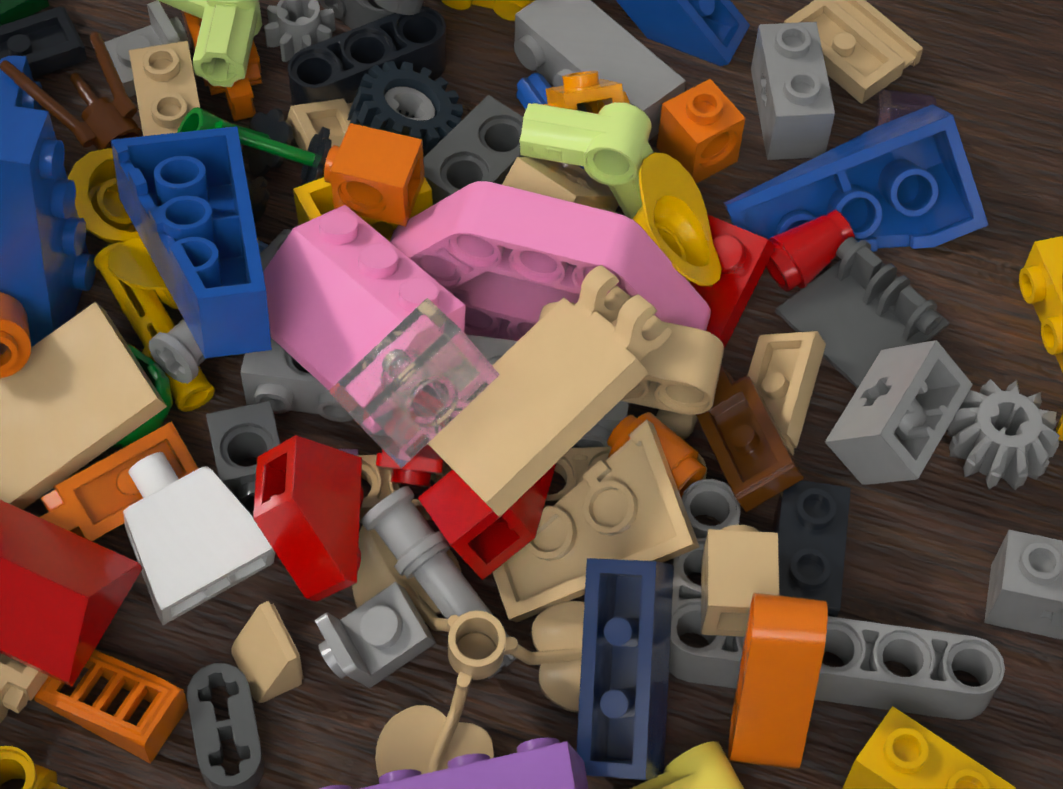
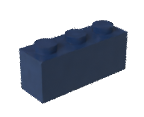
[576,558,674,780]

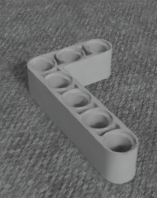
[669,479,1005,720]

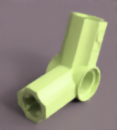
[158,0,262,87]
[519,102,654,219]

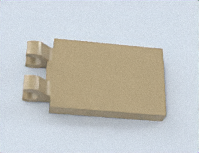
[420,265,672,517]
[0,302,167,510]

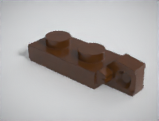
[696,363,804,512]

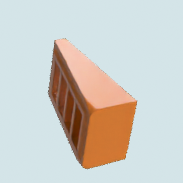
[34,650,188,764]

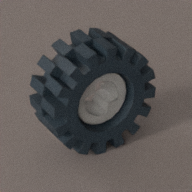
[347,61,463,157]

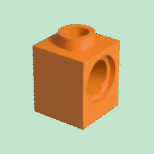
[657,79,746,184]
[324,123,425,227]

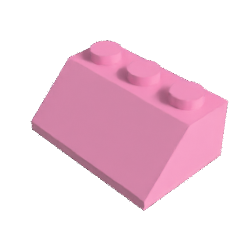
[263,205,466,418]

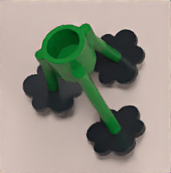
[177,107,332,223]

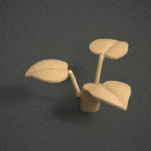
[352,526,584,778]

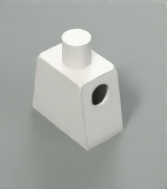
[123,452,275,625]

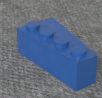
[0,104,96,347]
[111,126,272,358]

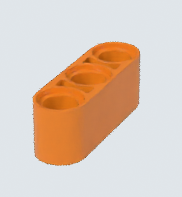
[728,593,828,769]

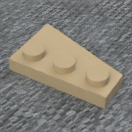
[493,419,700,622]

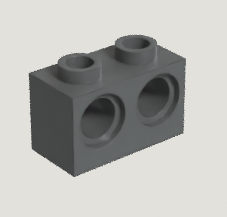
[424,95,527,205]

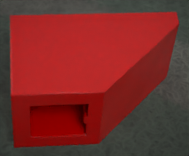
[253,435,364,602]
[418,462,557,580]

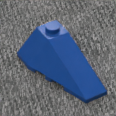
[724,104,989,252]

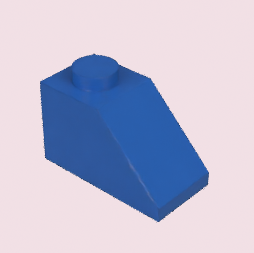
[616,0,750,66]

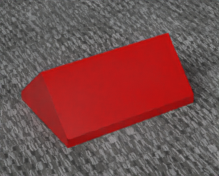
[0,500,143,687]

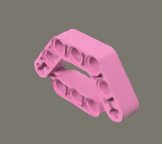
[390,181,711,341]

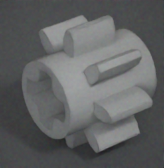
[264,0,336,62]

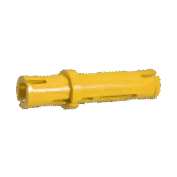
[94,242,215,412]

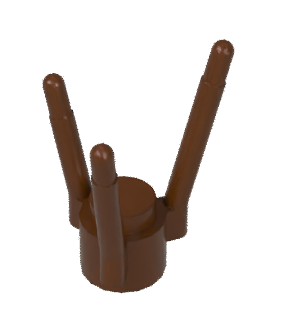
[0,31,143,150]

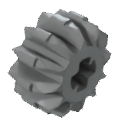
[947,379,1060,490]

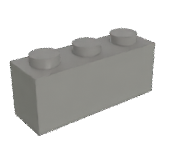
[514,0,686,141]

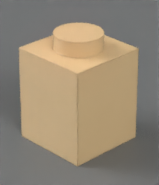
[701,525,779,637]

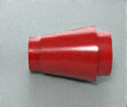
[765,210,855,292]

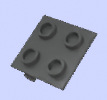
[775,237,950,389]

